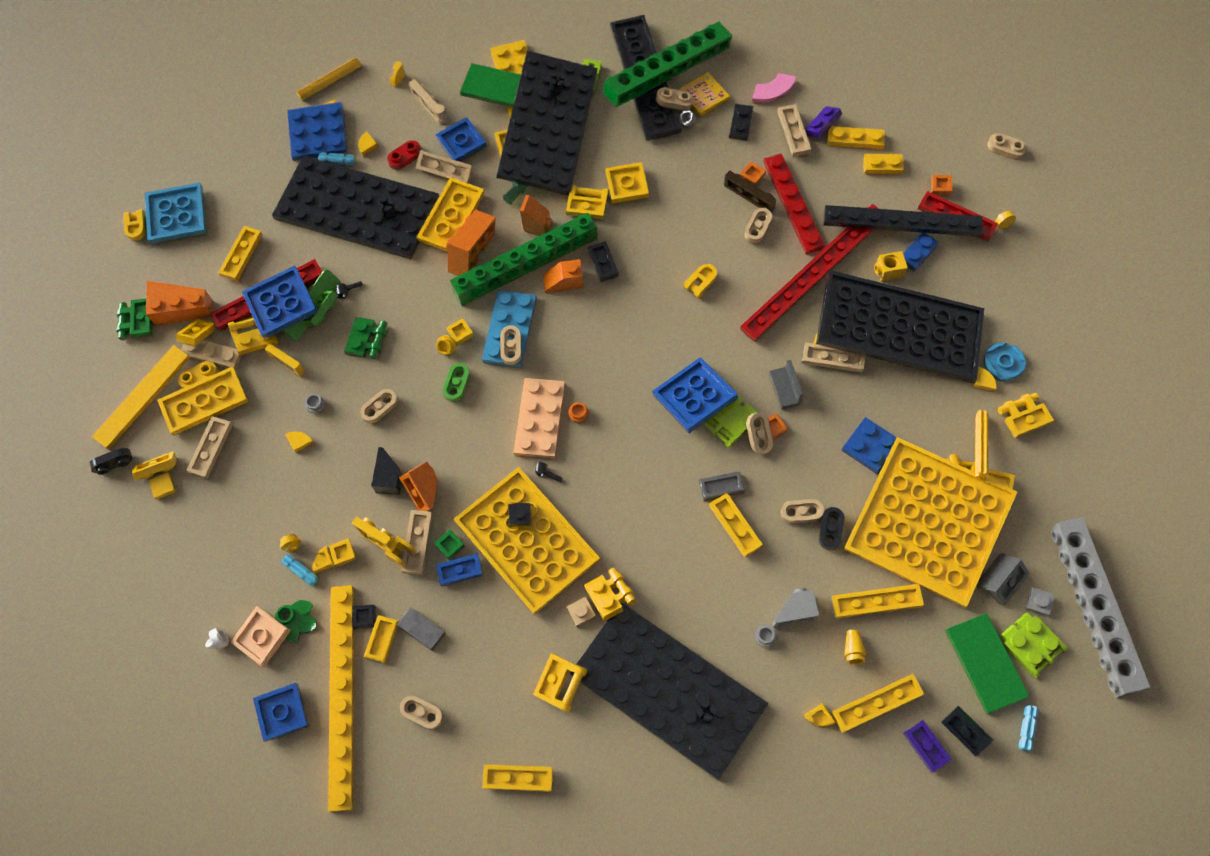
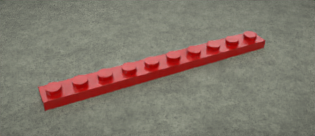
[740,204,879,342]

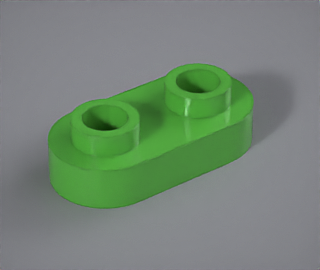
[443,363,470,402]

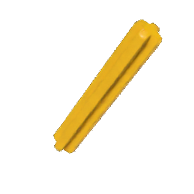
[297,57,361,101]
[975,410,989,479]

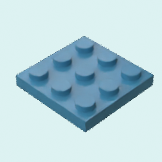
[145,182,207,244]

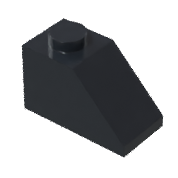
[371,447,404,495]

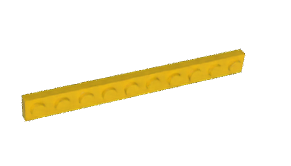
[328,585,354,812]

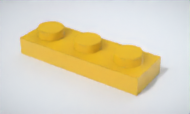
[827,126,885,150]
[218,226,263,282]
[709,493,763,558]
[482,764,553,792]

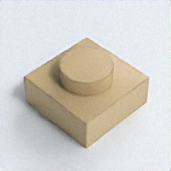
[566,597,596,627]

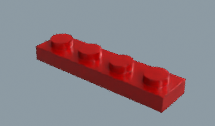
[918,191,998,242]

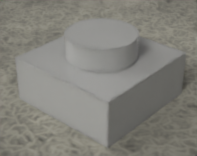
[1025,588,1055,617]

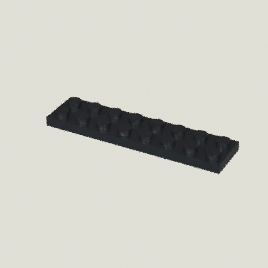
[610,15,682,141]

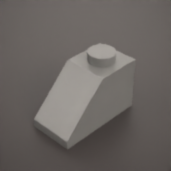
[773,588,819,628]

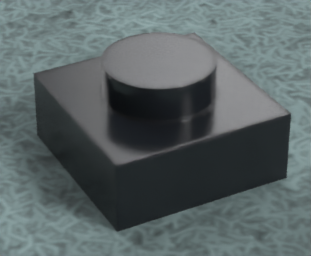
[509,503,531,527]

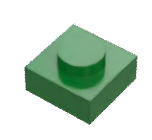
[434,530,465,560]

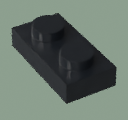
[729,104,754,141]
[588,241,619,282]
[941,705,993,757]

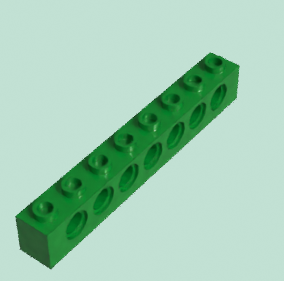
[603,21,733,108]
[450,212,598,306]

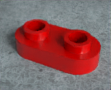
[387,140,421,170]

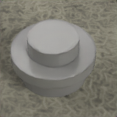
[304,394,325,413]
[754,625,777,647]

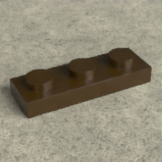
[724,170,776,213]

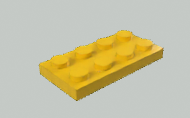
[417,177,485,252]
[157,366,249,436]

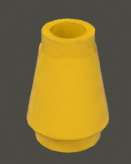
[844,630,867,665]

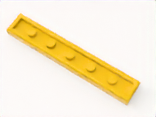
[92,345,190,450]

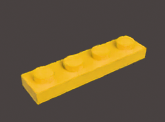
[831,584,924,619]
[832,674,924,733]

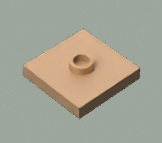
[231,606,291,667]

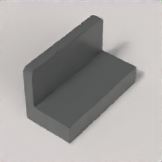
[769,360,803,410]
[977,553,1030,606]

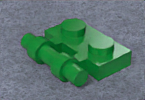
[116,298,153,340]
[344,317,388,359]

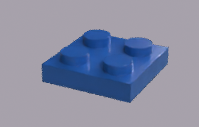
[436,117,487,162]
[841,417,897,474]
[253,683,309,742]

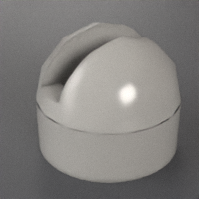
[680,110,696,127]

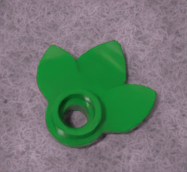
[275,600,317,643]

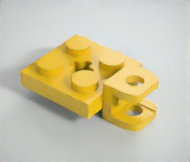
[352,516,416,568]

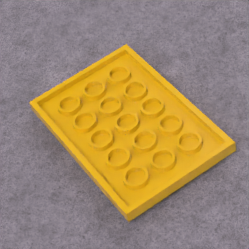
[454,467,600,615]

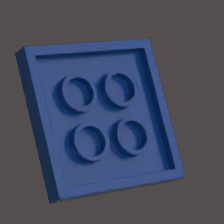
[287,102,348,161]
[242,265,318,339]
[652,357,738,434]

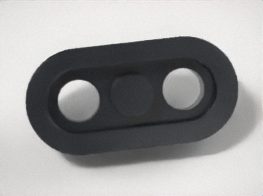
[89,448,133,475]
[819,507,845,550]

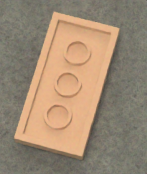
[514,378,565,459]

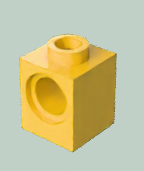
[874,251,908,282]

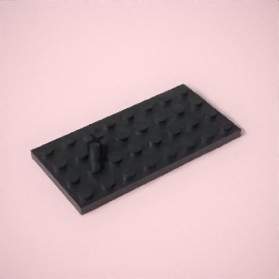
[496,51,598,196]
[272,155,439,259]
[816,270,984,383]
[570,603,769,781]

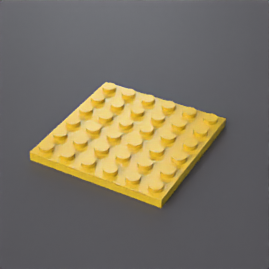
[843,437,1017,608]

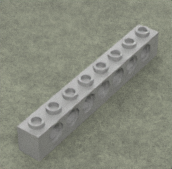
[1051,517,1151,698]

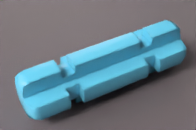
[318,152,356,166]
[281,554,319,586]
[1019,705,1039,752]

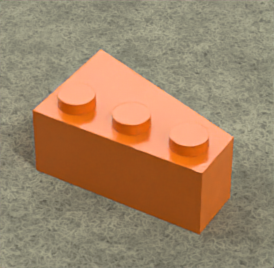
[446,210,496,276]
[146,280,213,325]

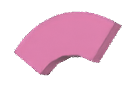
[752,73,796,103]

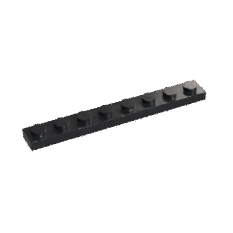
[823,205,983,237]

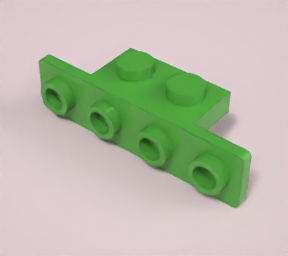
[282,269,340,341]

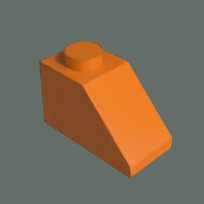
[520,195,553,235]
[543,259,584,293]
[399,462,438,511]

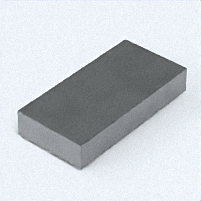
[699,471,745,501]
[397,607,445,651]

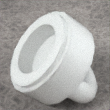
[205,627,229,650]

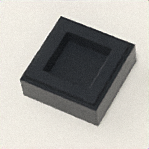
[352,604,376,629]

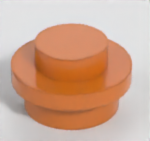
[568,402,589,422]

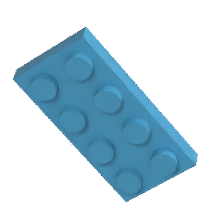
[482,290,537,368]

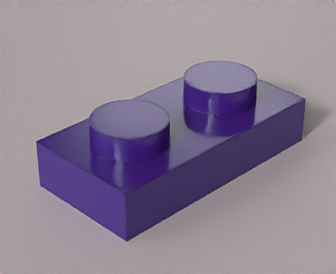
[805,106,842,138]
[903,720,952,773]

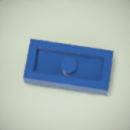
[903,233,939,272]
[436,553,483,587]

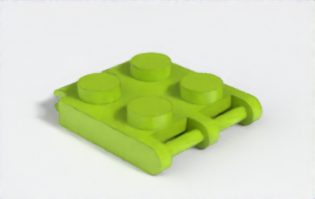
[704,395,758,448]
[1000,612,1068,678]

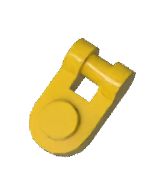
[123,209,146,241]
[683,264,717,298]

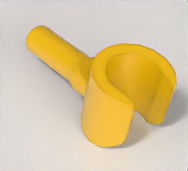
[947,454,975,467]

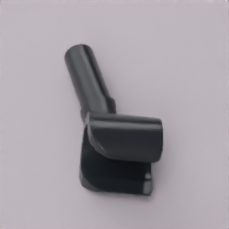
[336,281,363,299]
[535,462,563,483]

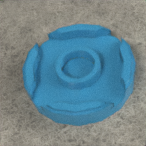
[984,342,1026,382]

